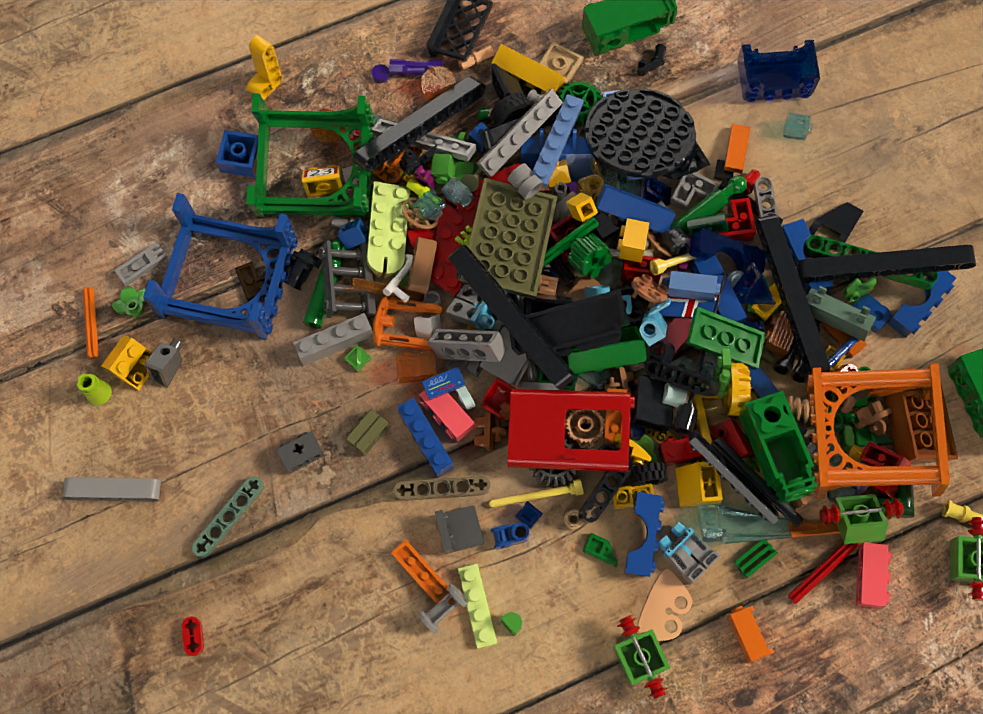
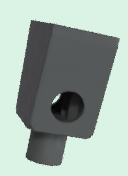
[144,339,183,388]

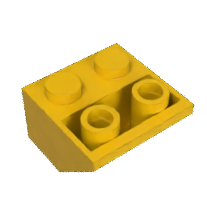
[101,335,152,390]
[675,462,723,508]

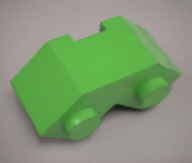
[431,154,479,190]

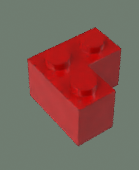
[713,198,756,244]
[860,441,911,498]

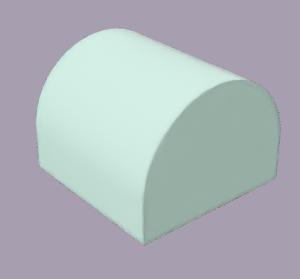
[662,383,687,407]

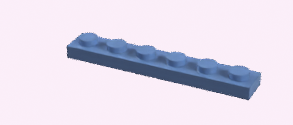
[532,94,584,188]

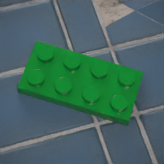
[686,307,766,370]

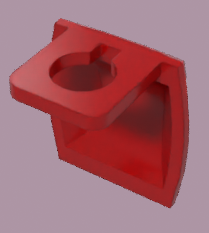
[481,377,517,419]

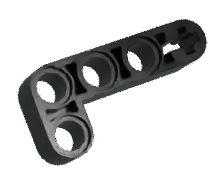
[644,341,720,397]
[578,444,633,524]

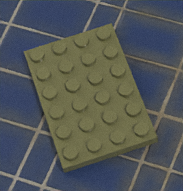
[460,178,557,299]

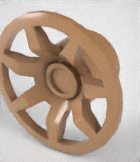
[402,197,439,229]
[647,230,677,258]

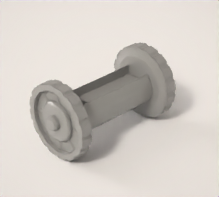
[418,584,468,633]

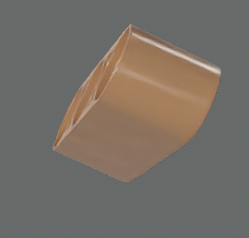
[407,237,437,294]

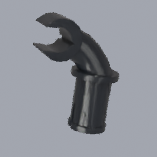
[637,44,666,76]

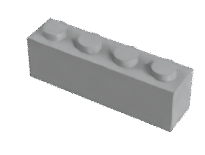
[293,313,373,366]

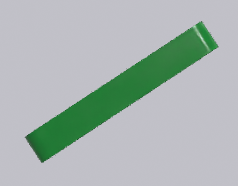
[805,235,938,290]

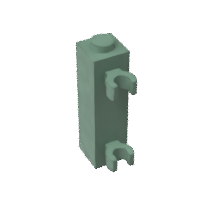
[805,286,876,341]

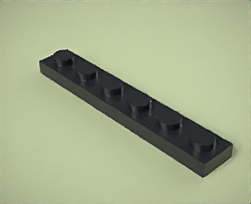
[689,430,779,524]

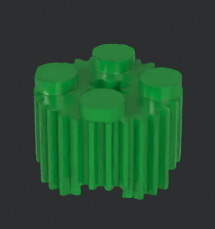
[567,233,612,279]

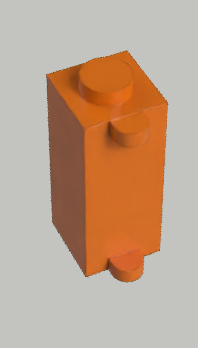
[727,606,774,663]

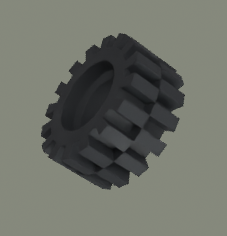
[631,462,668,486]

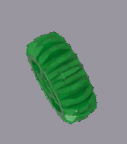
[556,79,603,126]

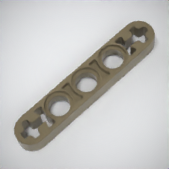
[394,476,490,501]

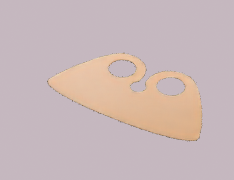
[637,569,692,641]

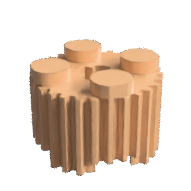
[565,410,605,449]

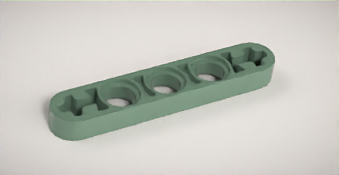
[192,476,264,558]

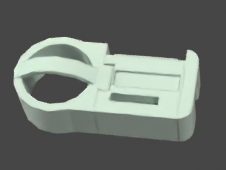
[455,386,476,411]

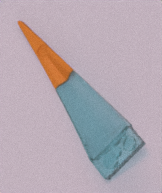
[697,505,840,544]

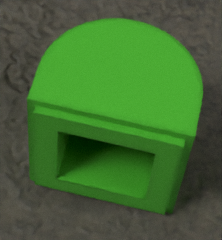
[501,612,522,636]

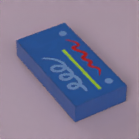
[422,367,465,401]

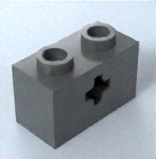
[276,431,325,474]

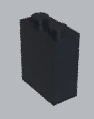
[630,375,674,434]

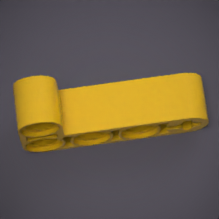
[246,35,282,100]

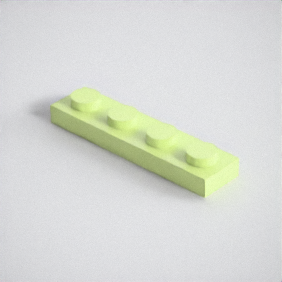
[458,564,497,649]

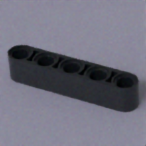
[479,110,558,150]

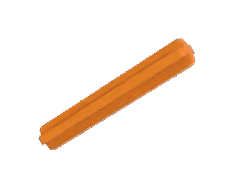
[83,287,99,359]

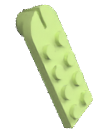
[366,181,410,279]

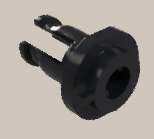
[284,249,322,291]

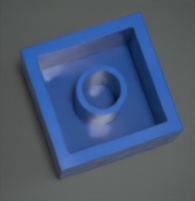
[216,130,258,178]

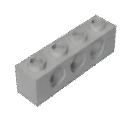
[428,329,508,362]

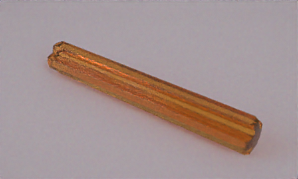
[351,278,425,302]

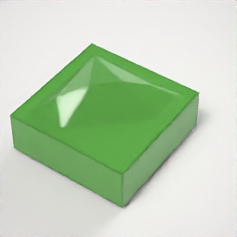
[344,345,371,372]
[839,426,854,450]

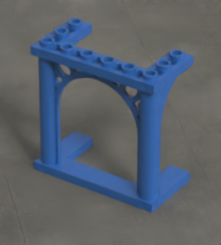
[143,193,298,340]

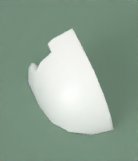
[414,314,441,339]

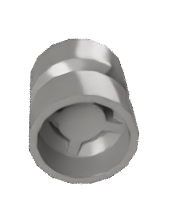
[507,163,543,200]

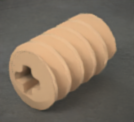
[787,395,829,426]

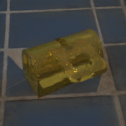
[577,158,604,202]

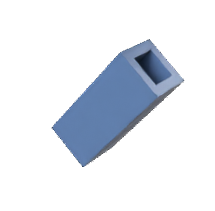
[668,271,721,302]

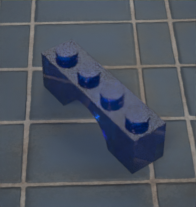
[689,229,766,276]

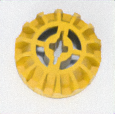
[723,363,752,416]

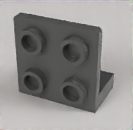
[435,506,484,554]

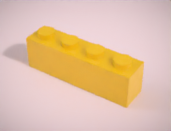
[491,44,566,95]

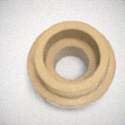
[564,509,583,530]

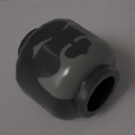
[662,228,690,256]

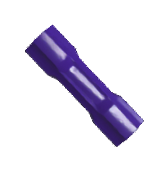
[389,59,444,77]

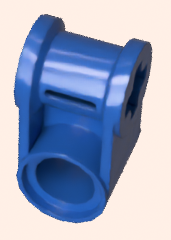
[490,523,530,549]

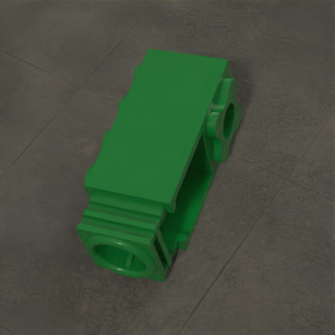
[582,0,678,55]
[947,348,983,438]
[739,391,818,503]

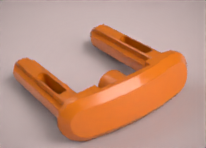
[373,296,442,351]

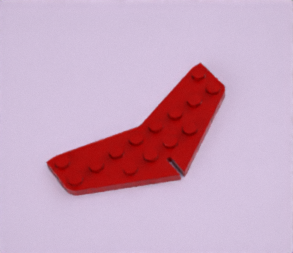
[430,164,521,298]

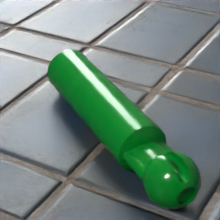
[669,176,747,235]
[303,239,347,329]

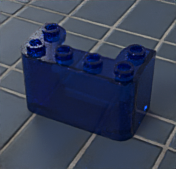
[737,40,820,102]

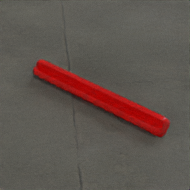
[788,542,862,604]

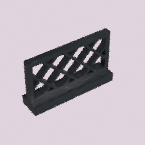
[426,0,493,62]

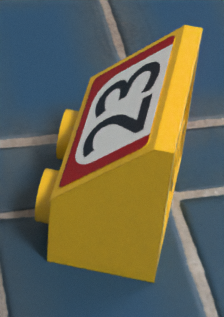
[302,165,343,198]

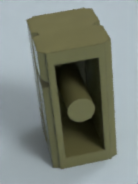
[345,409,390,456]

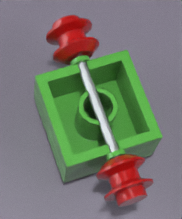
[819,494,904,544]
[950,517,983,601]
[613,615,670,699]

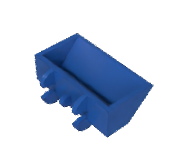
[521,128,595,182]

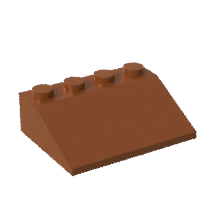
[884,385,959,464]

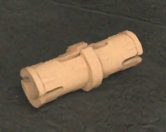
[458,45,494,71]

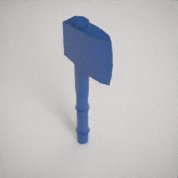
[828,294,893,368]

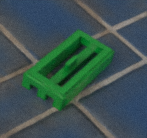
[734,538,778,579]

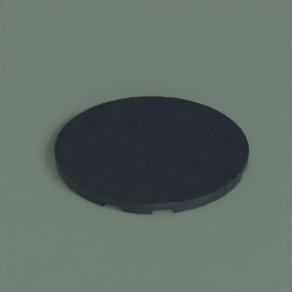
[585,88,696,178]

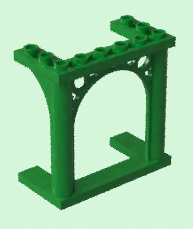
[246,93,375,220]

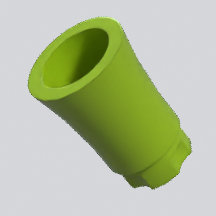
[77,373,112,406]

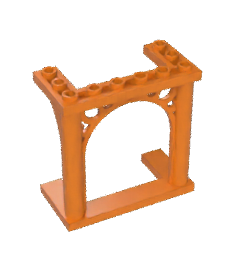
[806,363,950,499]

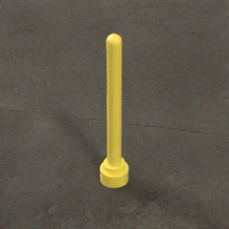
[650,241,728,275]
[489,479,584,508]

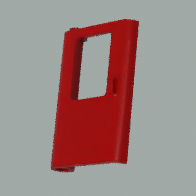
[508,389,635,472]

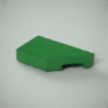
[852,426,894,447]
[582,533,618,567]

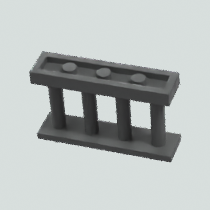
[319,240,376,320]

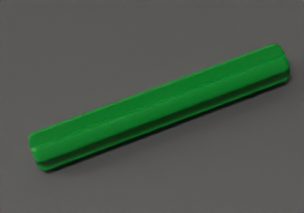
[543,217,599,267]

